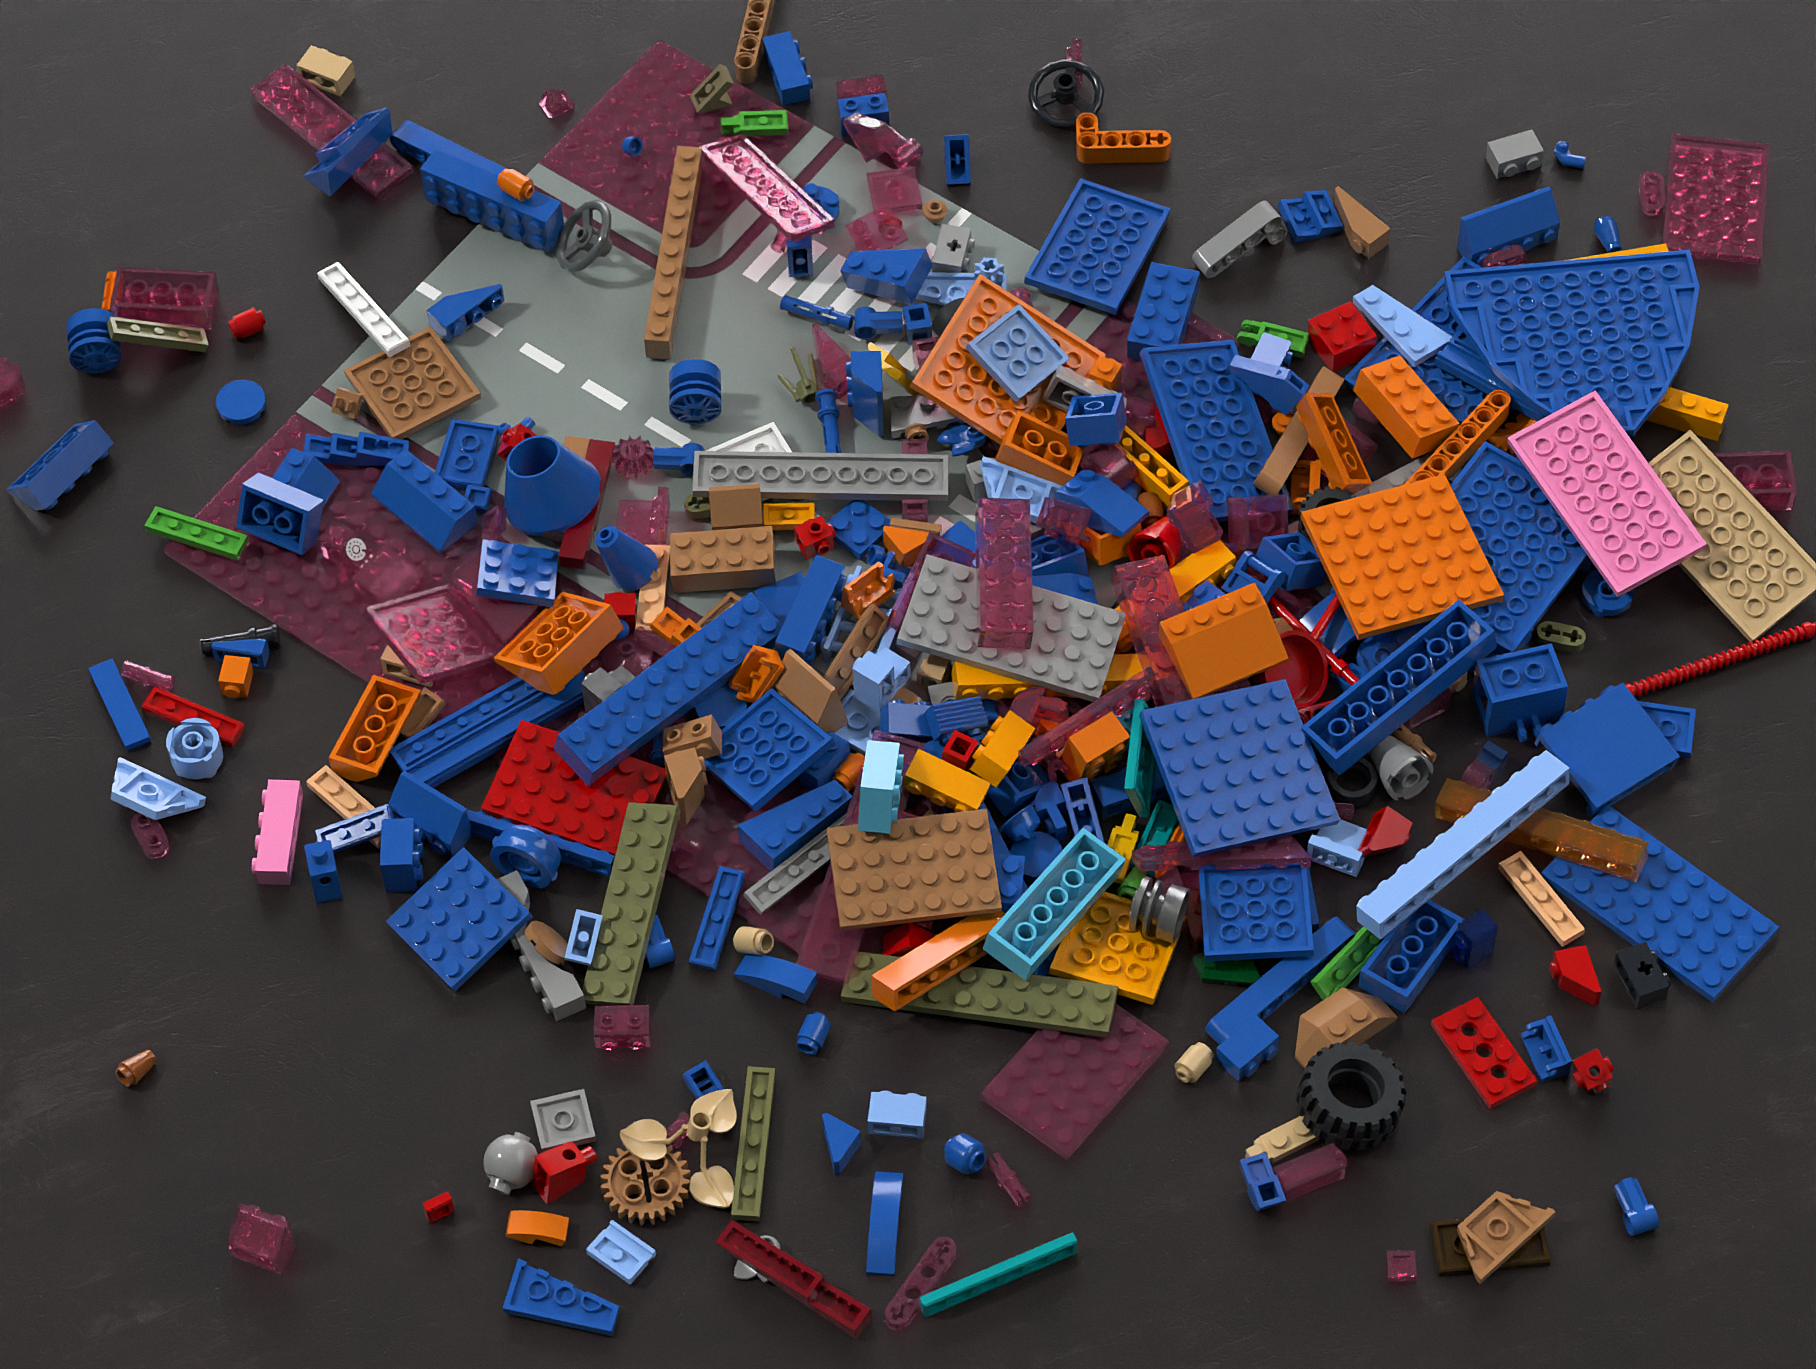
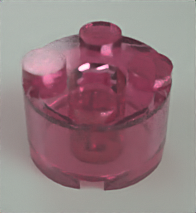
[1079,443,1138,490]

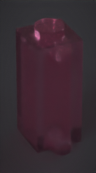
[1273,1143,1348,1202]

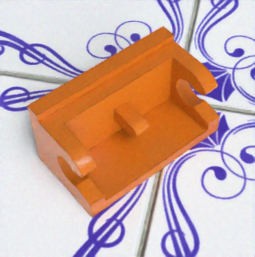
[1290,460,1321,515]
[841,561,895,620]
[728,645,784,703]

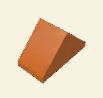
[883,526,935,567]

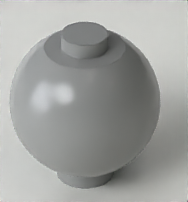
[483,1132,538,1196]

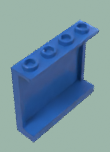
[1534,683,1680,818]

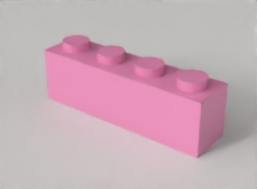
[252,780,303,885]

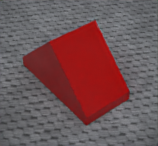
[883,923,936,957]

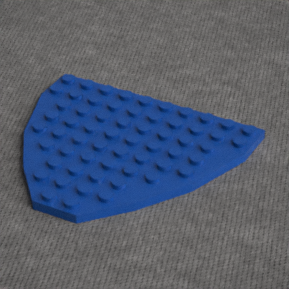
[1444,250,1700,437]

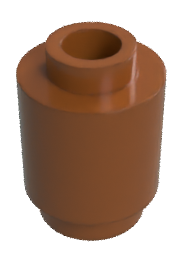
[1137,492,1164,529]

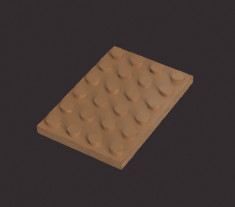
[827,809,1002,931]

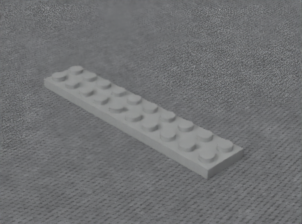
[693,451,948,501]

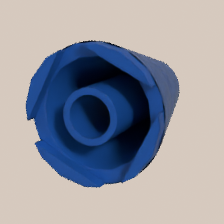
[595,526,658,592]

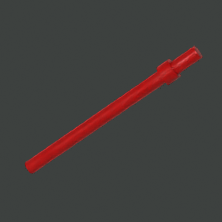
[1267,595,1360,686]

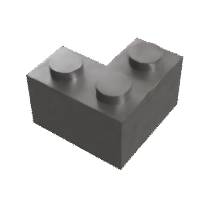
[581,666,635,713]

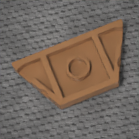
[1457,1191,1555,1284]

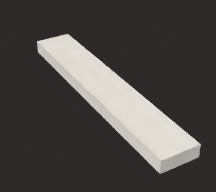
[317,262,411,358]

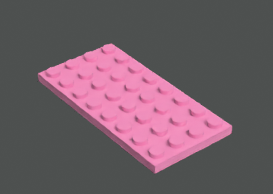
[1508,390,1707,597]

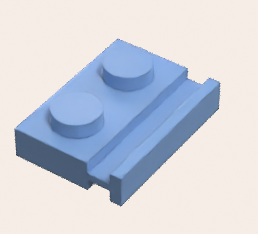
[586,1220,656,1285]

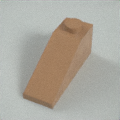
[1333,186,1390,259]

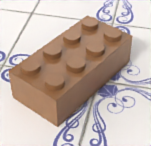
[670,526,776,593]

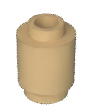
[733,926,774,955]
[1174,1042,1214,1083]

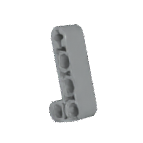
[1192,201,1288,278]

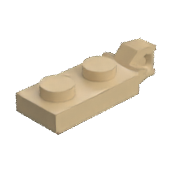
[1245,1116,1321,1163]

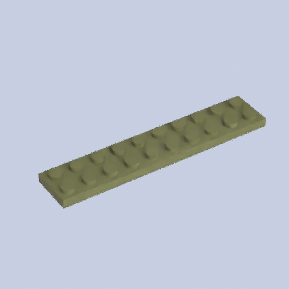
[841,951,1118,1038]

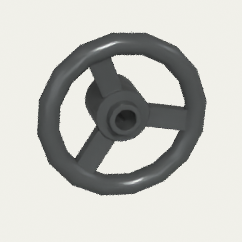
[557,200,612,272]

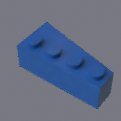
[738,780,853,872]

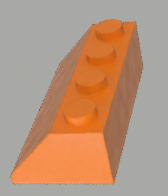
[1296,392,1372,495]
[329,675,421,782]

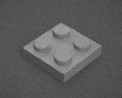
[530,1089,596,1153]

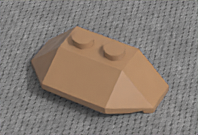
[1295,987,1397,1069]

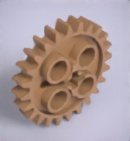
[601,1145,691,1225]

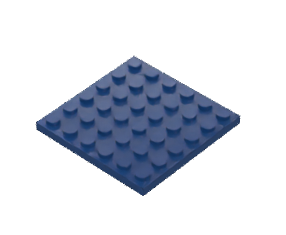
[1139,679,1340,857]

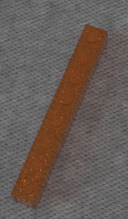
[1435,778,1649,882]

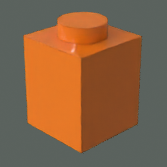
[218,655,254,698]

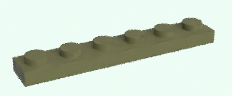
[731,1067,776,1221]

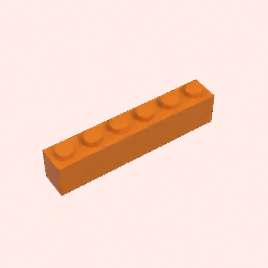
[871,911,1006,1012]

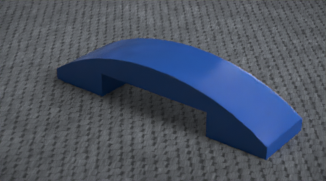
[866,1172,903,1276]

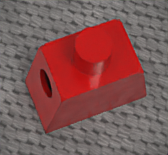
[532,1141,597,1204]

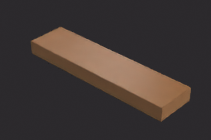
[823,603,891,701]

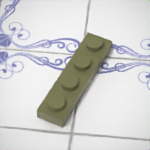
[107,317,209,352]

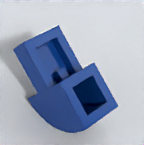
[1034,780,1067,842]
[1239,1152,1286,1211]

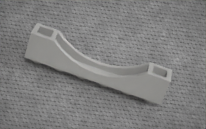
[497,870,586,1021]

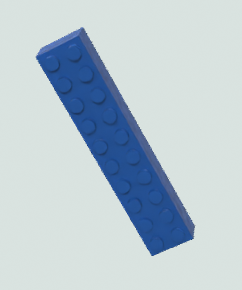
[553,592,783,786]

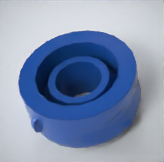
[490,825,561,888]

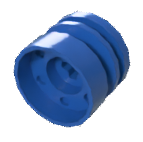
[66,308,122,374]
[669,359,722,425]

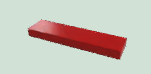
[141,686,246,748]

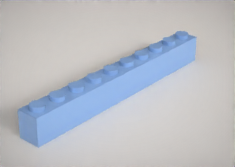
[1356,750,1570,940]

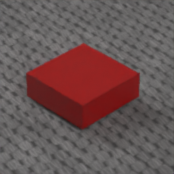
[423,1191,455,1223]

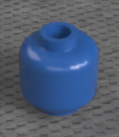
[944,1133,986,1175]

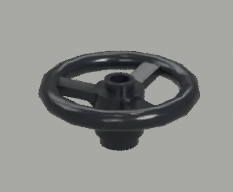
[1028,60,1104,129]

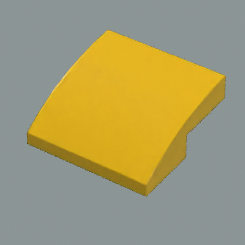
[868,342,919,396]

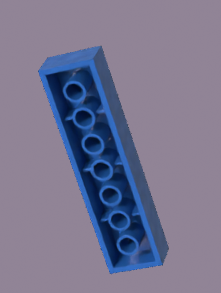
[1301,600,1497,775]

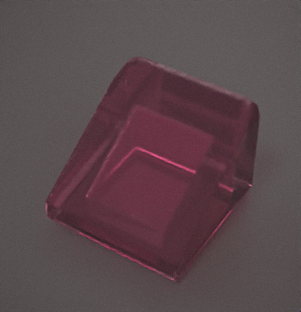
[539,89,575,118]

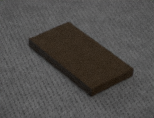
[1430,1218,1551,1276]

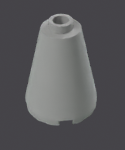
[1368,735,1434,800]

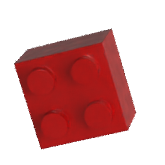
[1307,301,1377,372]

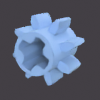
[974,258,1004,284]

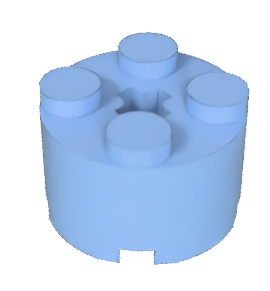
[166,718,223,779]

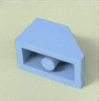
[564,909,603,966]

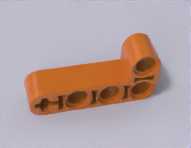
[1076,113,1171,164]

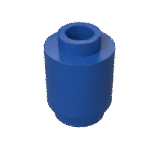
[796,1012,831,1055]

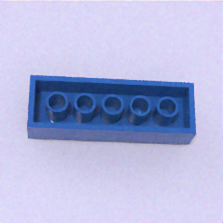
[420,149,564,253]

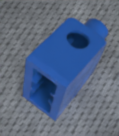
[304,840,343,903]

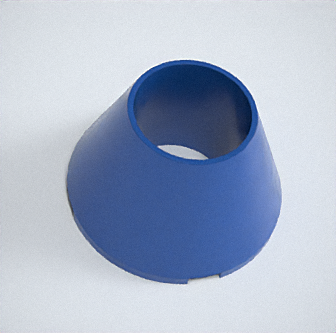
[504,435,601,536]

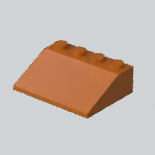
[1159,582,1289,699]
[494,592,624,695]

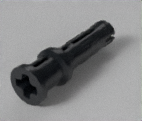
[200,623,281,654]

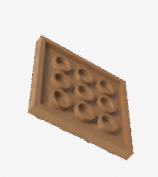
[344,326,481,439]

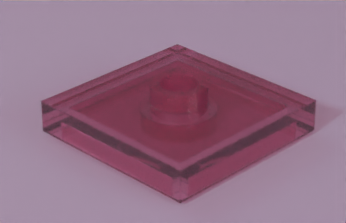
[866,166,922,216]

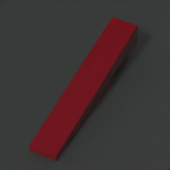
[558,439,616,570]
[716,1220,872,1340]

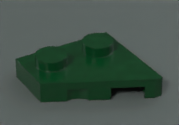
[1192,952,1260,987]

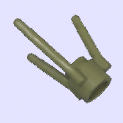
[777,347,820,405]

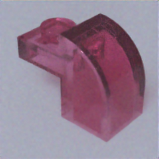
[0,355,25,411]
[1009,687,1069,736]

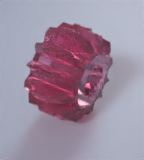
[612,435,654,478]

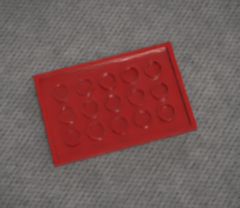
[481,720,667,855]

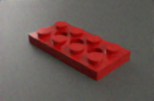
[1431,997,1537,1110]

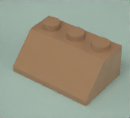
[773,649,849,733]

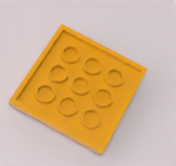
[1050,892,1186,1005]

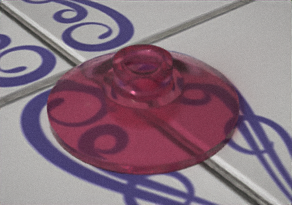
[601,633,653,677]

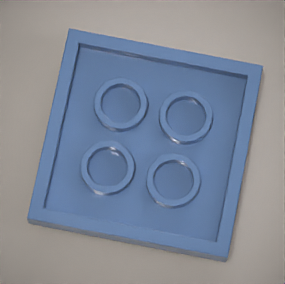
[966,304,1070,403]

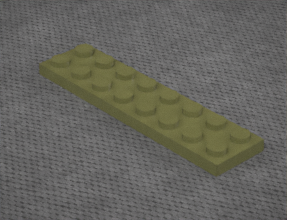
[582,802,681,1008]

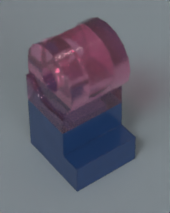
[1460,740,1508,794]

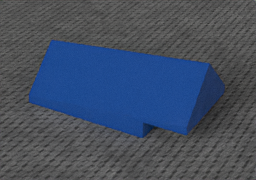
[303,107,392,197]

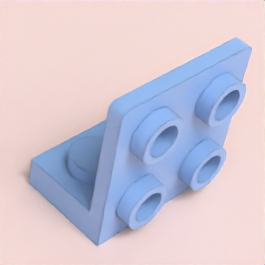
[1307,820,1367,877]

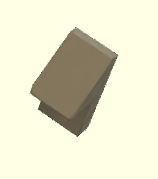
[690,64,734,114]

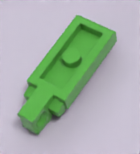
[721,110,788,136]

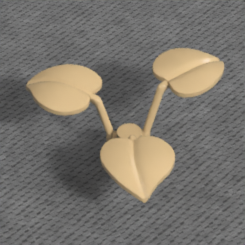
[620,1089,737,1208]

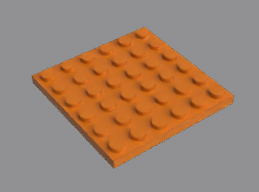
[909,274,1106,445]
[1300,474,1504,640]

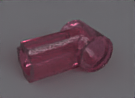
[874,125,923,170]

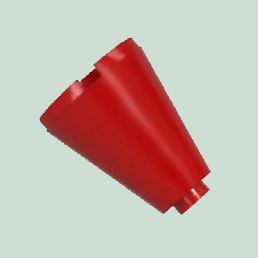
[1127,512,1190,578]

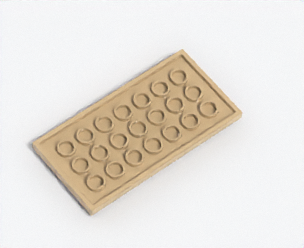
[1649,430,1816,643]

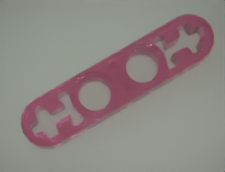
[885,1237,956,1330]

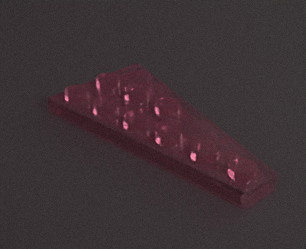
[1018,666,1156,767]
[1132,835,1311,871]

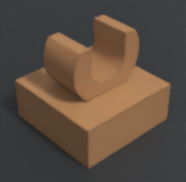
[331,388,363,419]

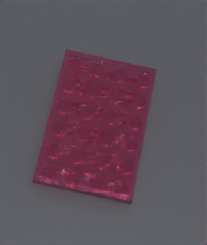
[1662,134,1769,264]
[981,1004,1169,1160]

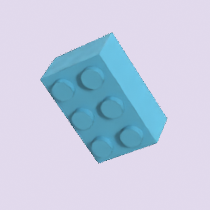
[858,740,904,834]

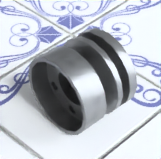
[1129,876,1190,943]

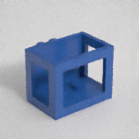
[1471,644,1568,742]

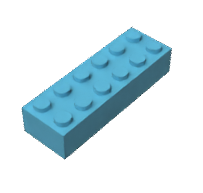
[983,828,1126,981]

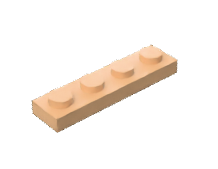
[635,545,670,637]
[306,765,381,849]
[1498,851,1585,947]

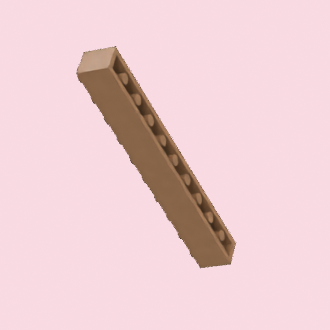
[644,146,703,359]

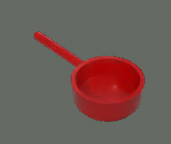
[1252,595,1341,709]

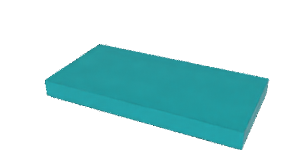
[1124,699,1156,817]

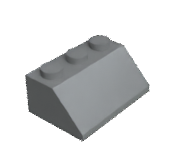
[1041,365,1127,412]

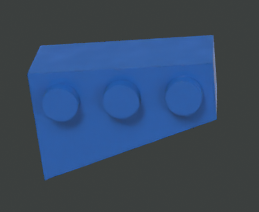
[840,248,933,304]

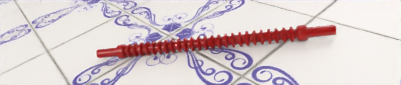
[1599,622,1816,697]

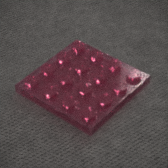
[363,584,503,684]

